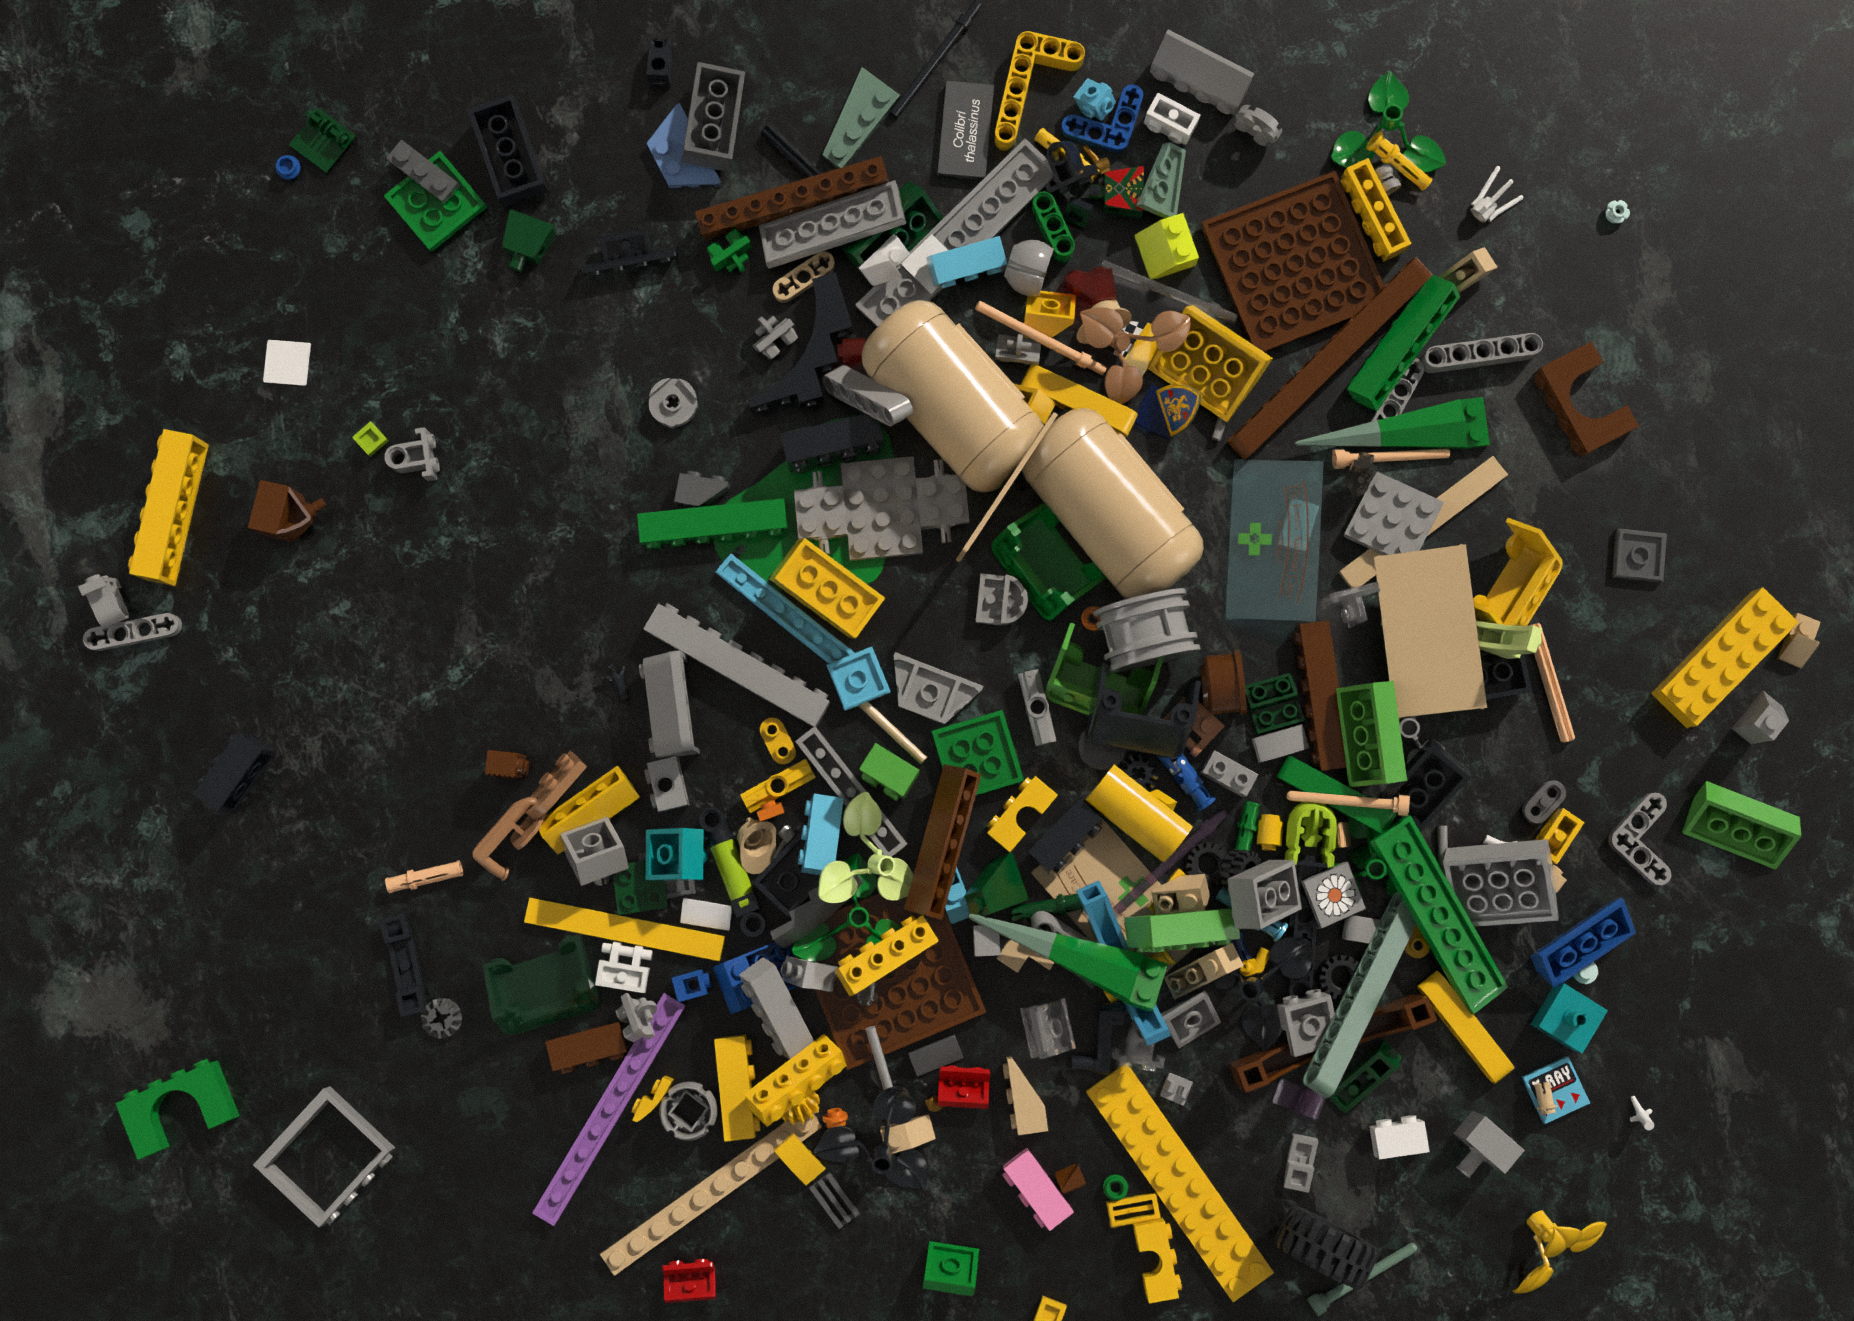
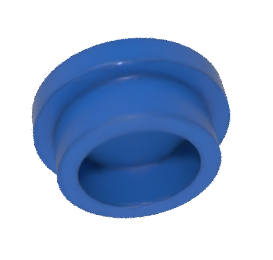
[276,155,301,180]

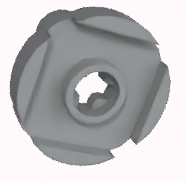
[1234,105,1282,146]
[649,378,698,428]

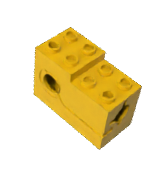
[769,538,885,638]

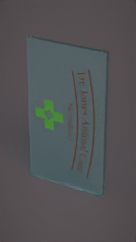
[1226,459,1324,622]

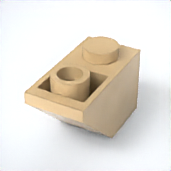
[1151,874,1210,914]

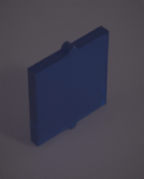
[1134,384,1170,440]

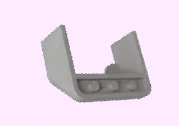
[639,650,700,759]

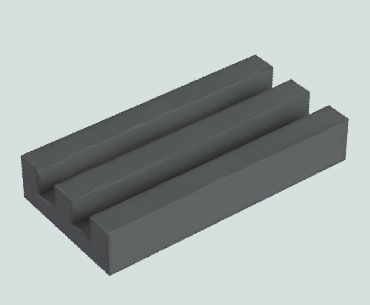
[809,1172,860,1229]

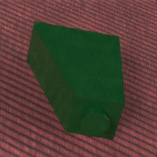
[964,852,1029,916]

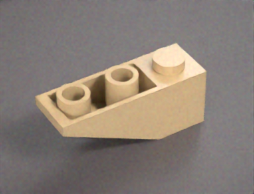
[1164,943,1244,1000]
[1003,1057,1048,1135]

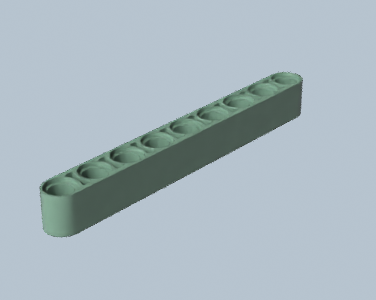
[1303,892,1416,1098]

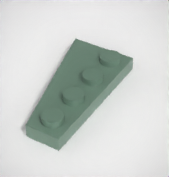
[823,67,900,169]

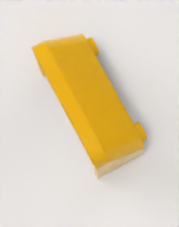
[1473,518,1562,626]

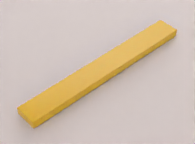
[524,898,725,961]

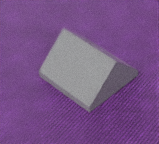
[1160,989,1221,1048]

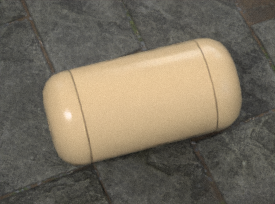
[861,300,1044,493]
[1022,408,1204,599]

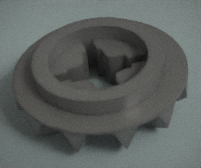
[421,998,462,1039]

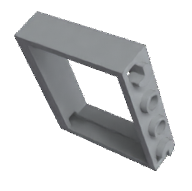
[253,1086,395,1227]

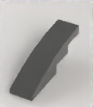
[770,869,863,949]

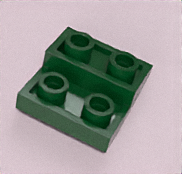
[1245,673,1305,737]

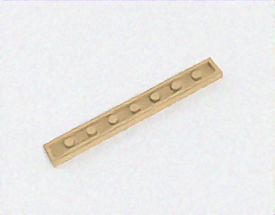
[1338,456,1508,592]

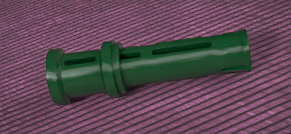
[1010,893,1084,922]

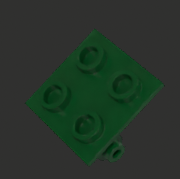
[289,108,356,173]
[613,861,668,915]

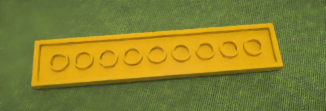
[1086,1062,1274,1302]

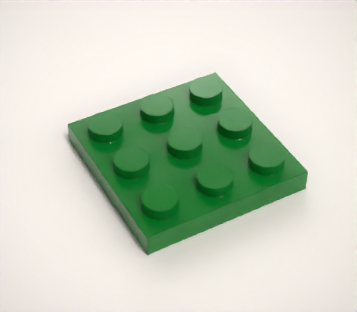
[384,151,487,252]
[932,710,1024,795]

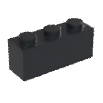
[1028,799,1103,876]

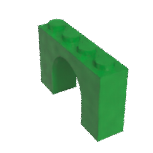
[115,1059,240,1160]

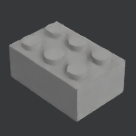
[1227,860,1302,929]

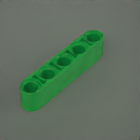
[1276,755,1397,834]

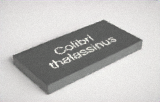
[937,81,994,180]

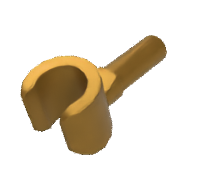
[1083,145,1110,174]
[925,1095,946,1112]

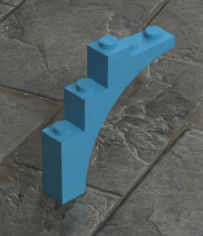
[1076,880,1171,1046]

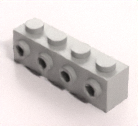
[739,958,814,1059]

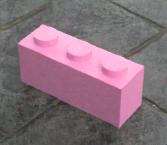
[1002,1147,1074,1231]

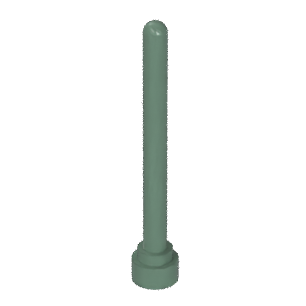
[1307,1243,1417,1316]

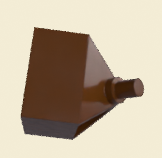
[248,480,327,542]

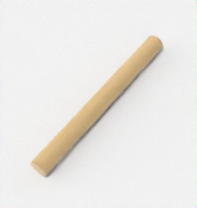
[859,702,927,764]

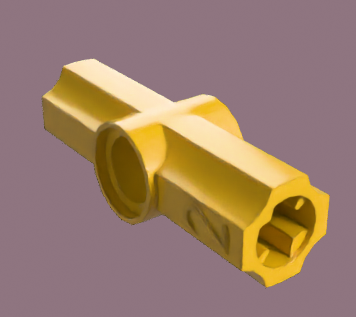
[740,759,816,813]

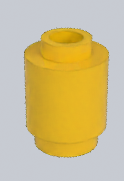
[1257,814,1283,851]

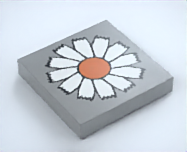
[1301,862,1366,928]

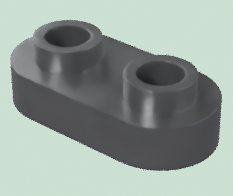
[1522,780,1566,824]

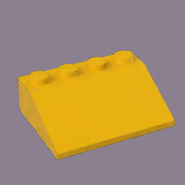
[1147,305,1273,422]

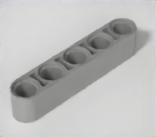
[1420,333,1543,373]
[822,365,913,426]

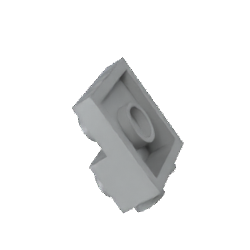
[1277,989,1335,1057]

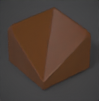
[1055,1163,1086,1194]

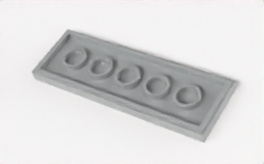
[759,180,906,269]

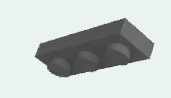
[386,140,460,204]

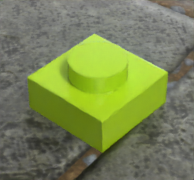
[352,421,389,457]

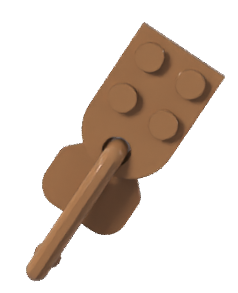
[472,751,587,881]

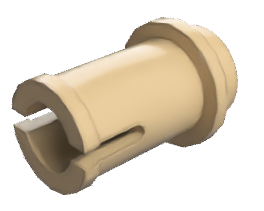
[1534,1082,1557,1115]

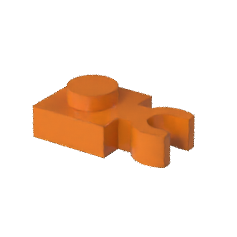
[757,800,784,822]

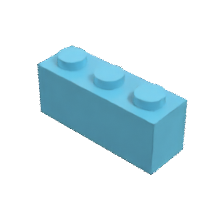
[926,236,1007,288]
[798,794,844,875]

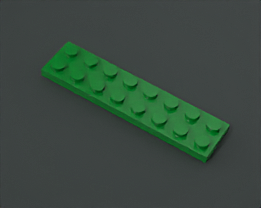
[1369,815,1508,1014]

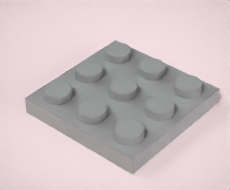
[1344,471,1444,555]

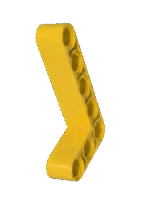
[994,31,1085,151]

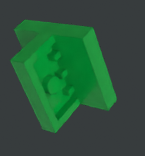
[922,1241,979,1296]

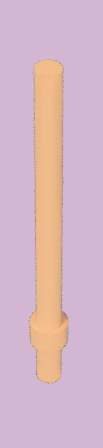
[975,301,1107,375]

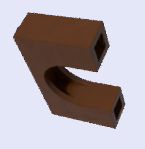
[1534,341,1639,457]

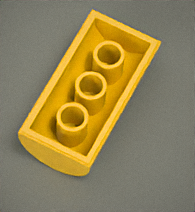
[1085,765,1193,863]

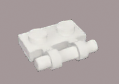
[595,942,653,993]

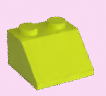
[1134,213,1199,281]

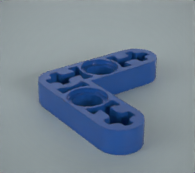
[1061,84,1143,153]

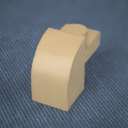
[996,939,1055,973]

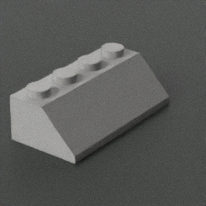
[1150,30,1254,115]

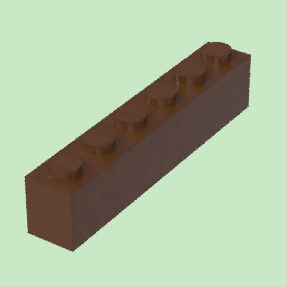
[1293,620,1347,772]
[904,764,981,920]

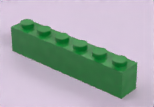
[1347,275,1460,411]
[637,498,788,549]

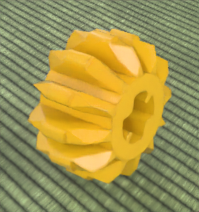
[782,1091,820,1126]

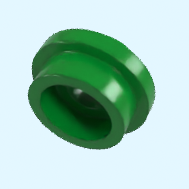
[1103,1174,1128,1200]

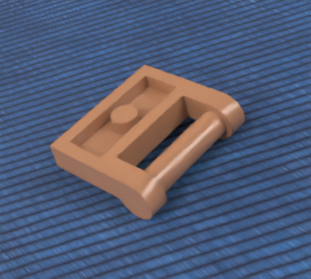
[1163,695,1225,758]

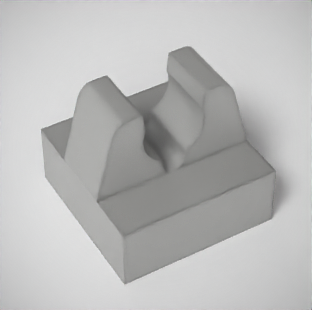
[1160,1072,1193,1106]

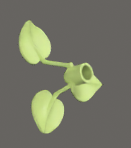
[818,792,913,903]

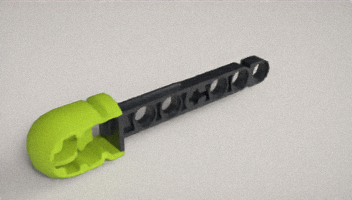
[1285,802,1337,999]

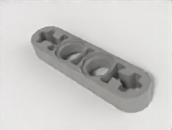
[1371,358,1424,422]
[83,613,182,651]

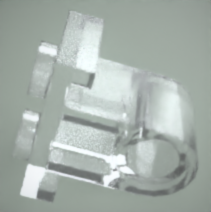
[1111,1020,1165,1072]

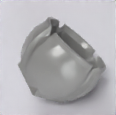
[1004,240,1054,297]
[659,1082,718,1141]

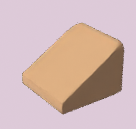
[1335,822,1351,848]

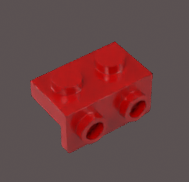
[938,1065,990,1109]
[662,1259,716,1303]

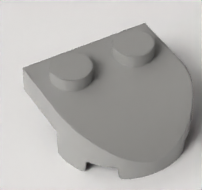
[975,573,1028,626]

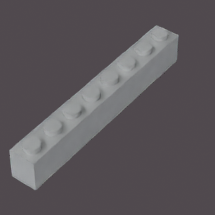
[644,603,830,728]

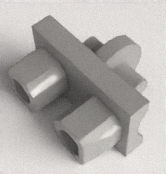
[752,316,798,359]
[995,334,1041,365]
[616,993,657,1042]

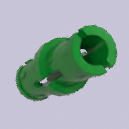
[1234,801,1261,851]

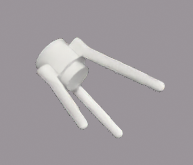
[1471,166,1523,222]

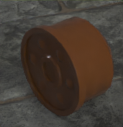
[1199,649,1247,715]

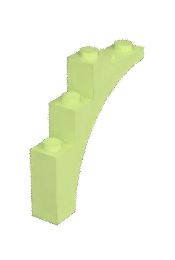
[1381,621,1542,659]

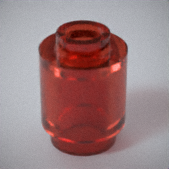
[838,338,866,363]

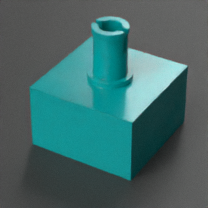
[645,828,708,881]
[1531,983,1608,1054]

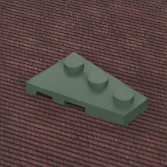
[1136,142,1186,219]

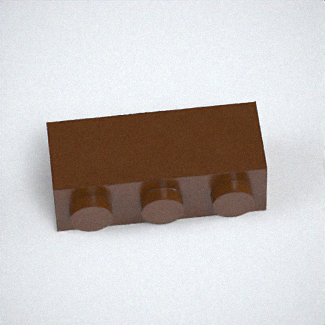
[545,1021,629,1074]

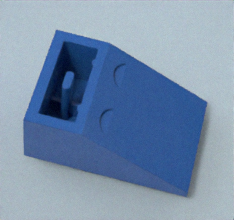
[713,942,799,1014]

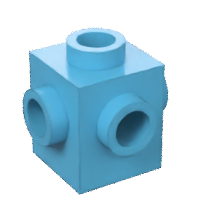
[1073,78,1116,121]

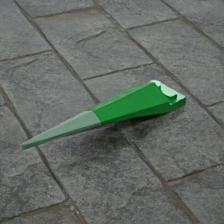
[1295,397,1490,449]
[968,914,1168,1013]

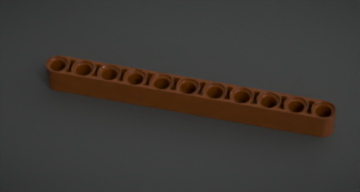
[1227,256,1433,460]

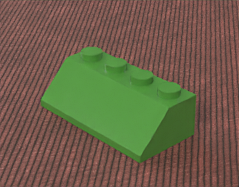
[1682,781,1801,870]

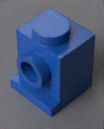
[672,969,712,1002]

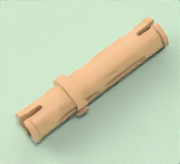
[385,860,463,894]

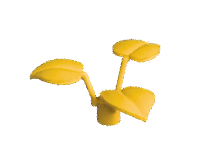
[1513,1211,1607,1294]

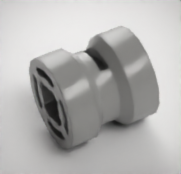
[1375,164,1401,195]

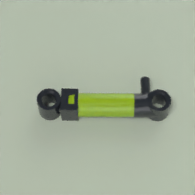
[699,807,767,937]

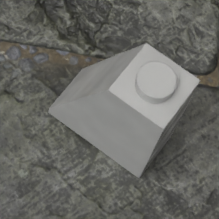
[1731,691,1789,744]

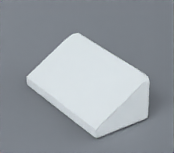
[680,898,733,931]

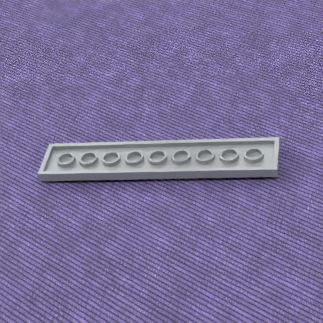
[855,139,1055,328]

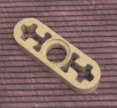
[773,251,835,303]

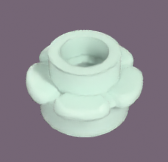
[1606,200,1630,224]

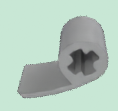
[1342,915,1380,943]

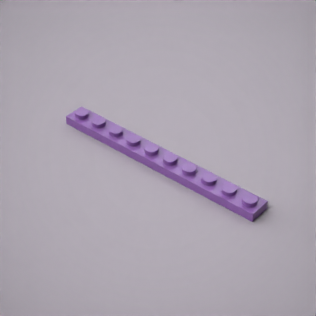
[533,993,686,1226]

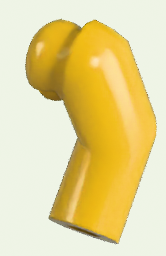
[1239,947,1270,976]

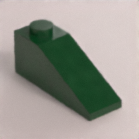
[1329,1039,1402,1114]

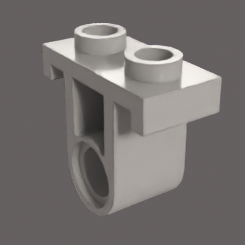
[385,427,440,481]
[78,574,129,628]
[781,956,838,992]

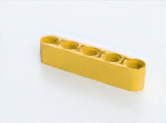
[1021,364,1138,437]
[1417,971,1514,1084]

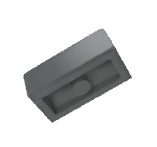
[908,1034,964,1076]

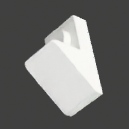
[859,235,910,286]

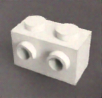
[1144,93,1200,145]
[1369,1115,1429,1159]

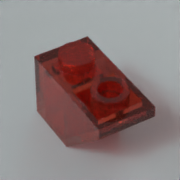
[1063,266,1117,306]

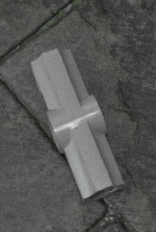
[1018,669,1056,746]

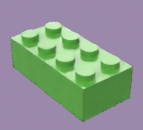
[1336,681,1407,787]
[859,743,919,801]
[1124,908,1240,953]

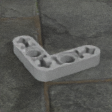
[1608,793,1671,885]

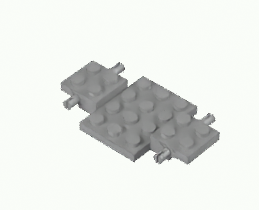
[794,457,969,561]

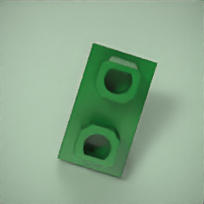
[707,229,752,273]

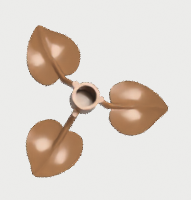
[1080,307,1190,405]

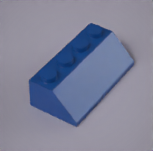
[1530,898,1636,988]

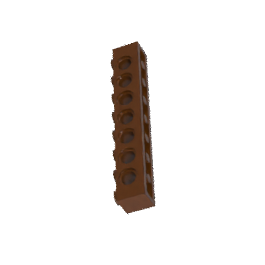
[695,156,889,241]

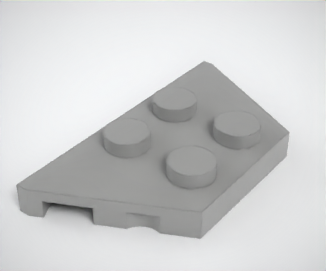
[894,652,984,725]

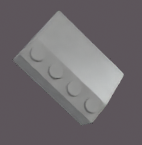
[1443,839,1559,927]

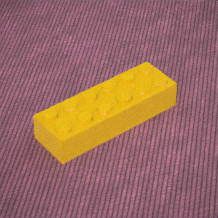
[128,429,209,586]
[1651,587,1799,728]

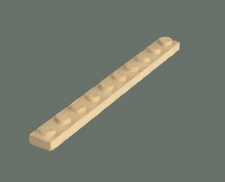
[600,1114,822,1276]

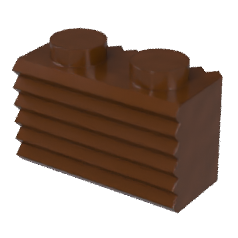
[485,750,529,780]

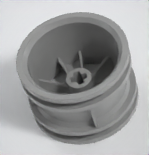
[1093,588,1201,673]

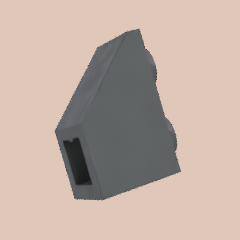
[674,471,730,508]

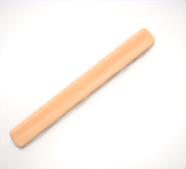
[1530,623,1575,742]

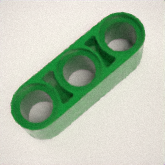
[1032,192,1075,263]

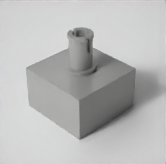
[560,817,629,886]
[1453,1111,1525,1178]

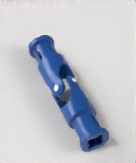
[1157,754,1216,812]

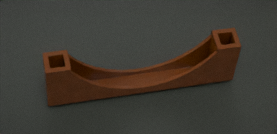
[1228,994,1437,1093]

